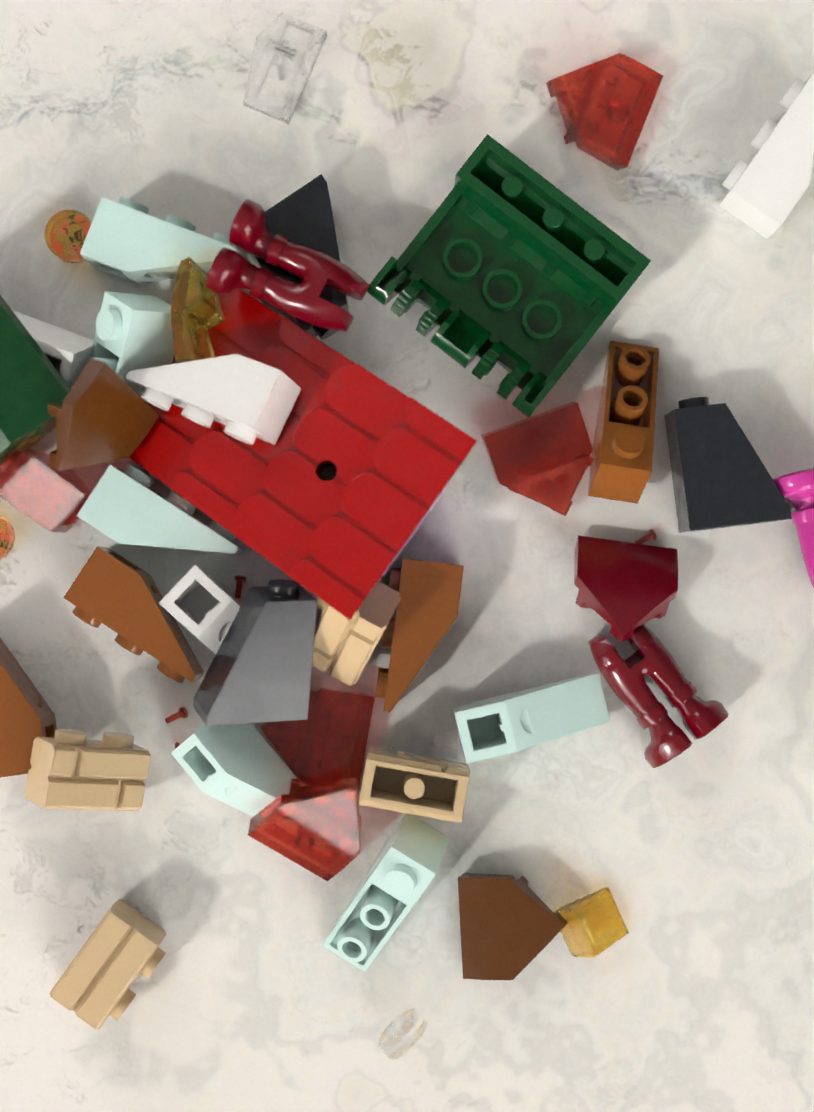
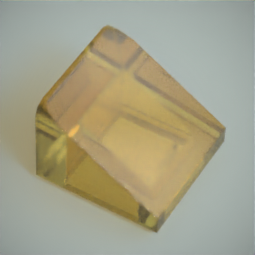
[554,887,629,958]

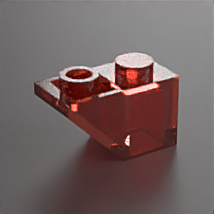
[0,449,93,533]

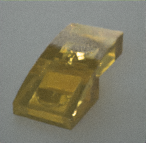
[171,257,225,363]

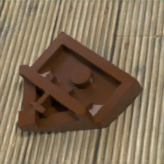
[48,358,159,471]
[458,873,568,980]

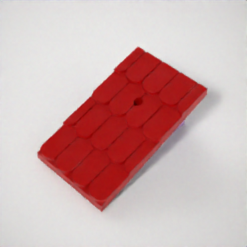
[129,289,477,620]

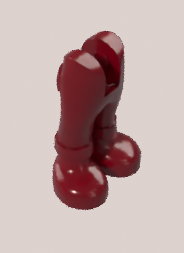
[206,199,369,332]
[588,624,729,768]

